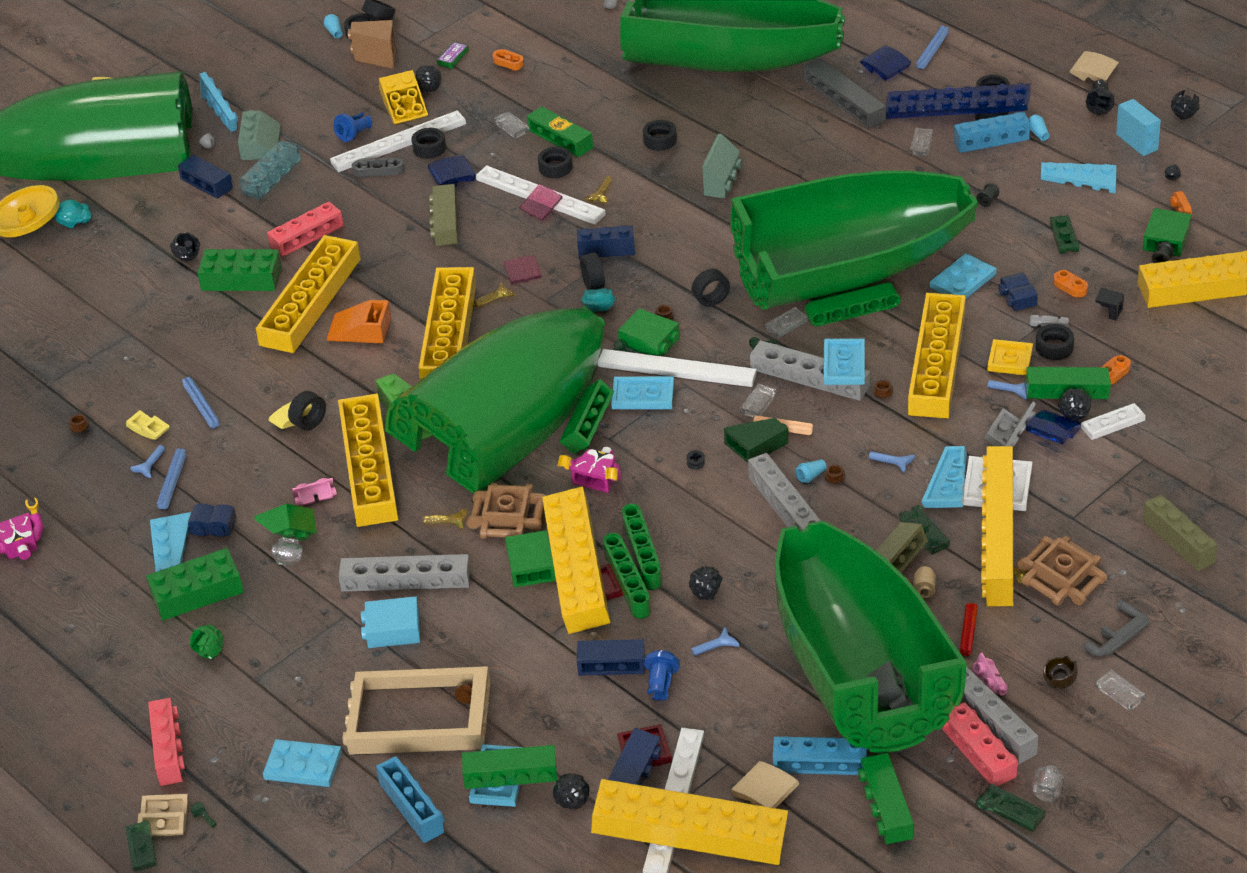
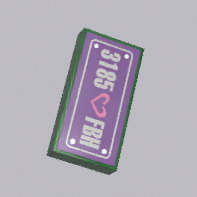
[437,42,469,69]

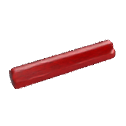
[960,603,978,656]

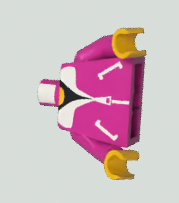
[557,447,622,493]
[0,497,44,560]

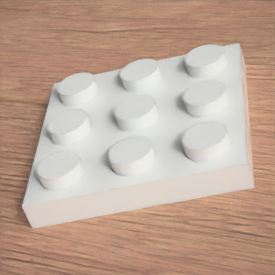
[963,456,1032,511]

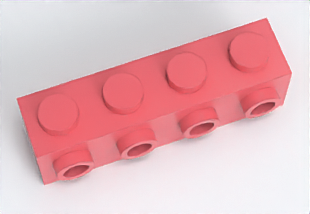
[267,202,344,257]
[148,698,185,786]
[942,702,1018,788]

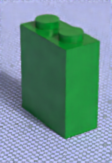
[1143,208,1192,257]
[618,308,680,357]
[505,530,556,588]

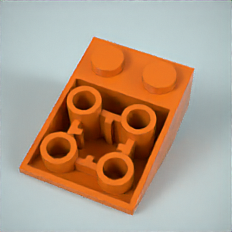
[327,300,391,343]

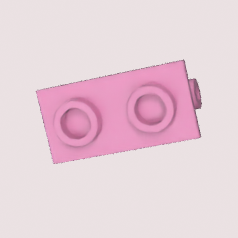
[292,478,337,507]
[972,652,1008,696]

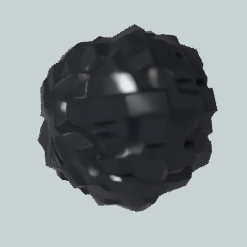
[415,65,441,92]
[1085,87,1115,116]
[1171,90,1200,120]
[170,232,201,261]
[1058,388,1091,422]
[689,566,723,600]
[553,773,590,810]

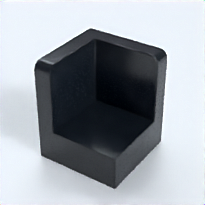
[1095,288,1124,321]

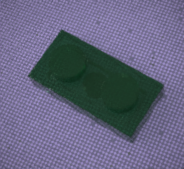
[126,820,157,872]

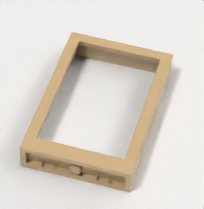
[343,666,491,755]

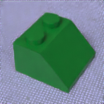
[254,504,317,541]

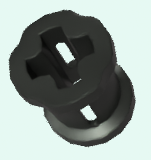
[976,183,1000,207]
[1152,241,1174,263]

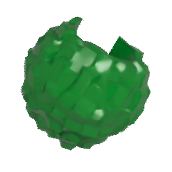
[189,624,224,660]

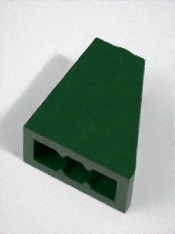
[724,418,789,463]

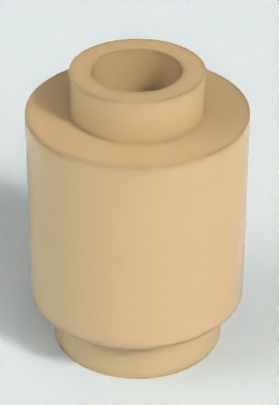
[913,566,936,598]

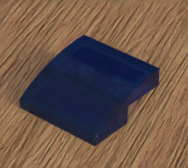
[860,45,911,81]
[427,156,476,187]
[1026,410,1081,445]

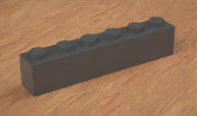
[803,58,887,129]

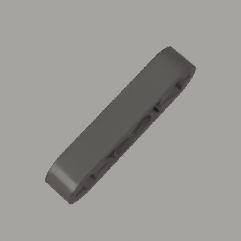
[352,158,405,177]

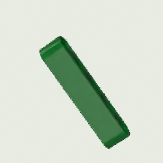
[804,283,901,327]
[622,503,662,590]
[603,533,651,619]

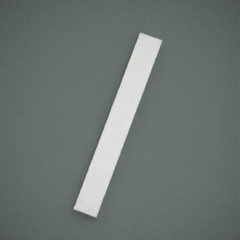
[330,110,466,172]
[476,165,606,225]
[598,349,757,387]

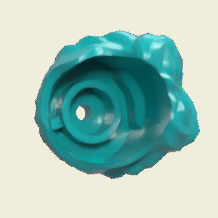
[55,199,91,228]
[581,288,616,312]

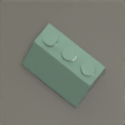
[238,110,281,160]
[702,133,743,198]

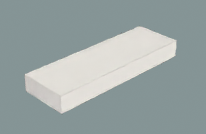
[1081,403,1146,440]

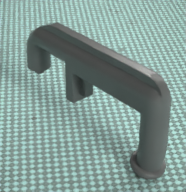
[1084,598,1149,656]

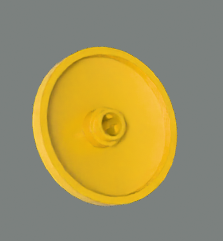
[0,185,60,237]

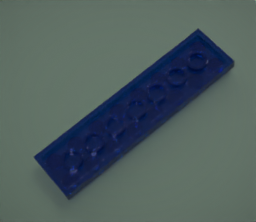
[885,83,1031,119]

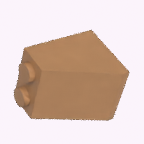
[348,20,397,68]

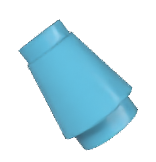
[324,14,343,38]
[1029,115,1050,141]
[795,459,827,483]

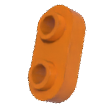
[492,49,524,71]
[1170,191,1192,214]
[1053,270,1088,297]
[1101,355,1131,384]

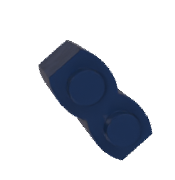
[998,272,1038,311]
[188,504,237,537]

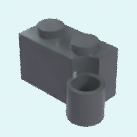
[867,661,913,710]

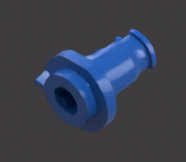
[333,112,372,143]
[644,650,680,701]

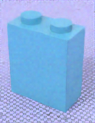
[1116,99,1161,156]
[361,596,420,648]

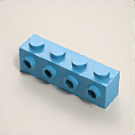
[954,112,1030,153]
[773,736,867,775]
[376,756,445,843]

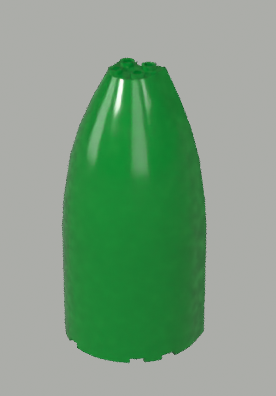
[620,0,845,72]
[0,71,193,181]
[730,171,978,310]
[385,306,605,494]
[775,521,967,753]

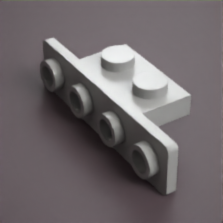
[983,402,1036,446]

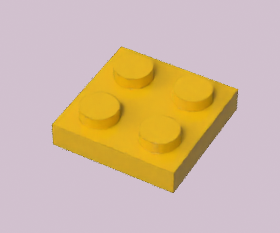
[987,339,1033,375]

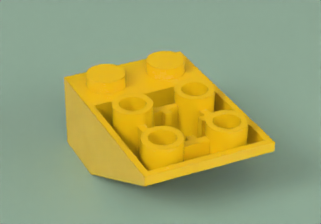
[379,70,428,125]

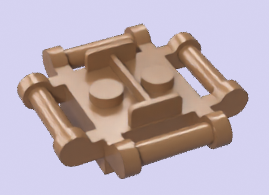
[467,482,546,539]
[1017,535,1107,606]

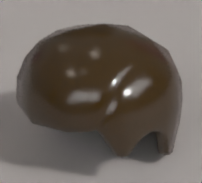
[1043,656,1078,689]

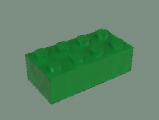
[197,249,282,291]
[146,548,244,621]

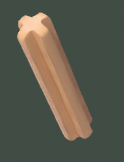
[753,416,813,435]

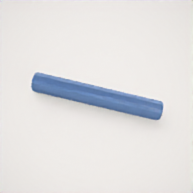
[916,25,949,69]
[182,376,220,428]
[157,448,187,510]

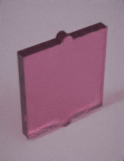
[520,184,563,221]
[504,255,542,284]

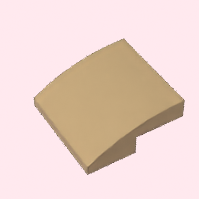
[1070,51,1119,82]
[731,761,799,808]
[137,794,189,837]

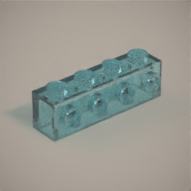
[240,140,301,199]

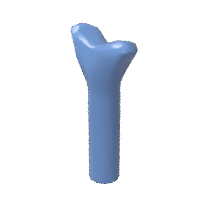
[988,380,1027,400]
[130,445,165,478]
[869,451,915,473]
[691,627,740,656]

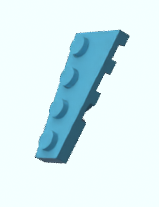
[199,72,238,132]
[1041,162,1116,194]
[921,446,967,508]
[150,512,191,572]

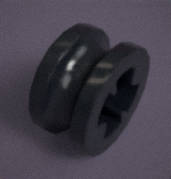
[686,450,705,469]

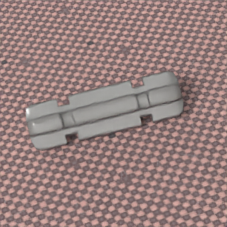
[1030,315,1069,327]

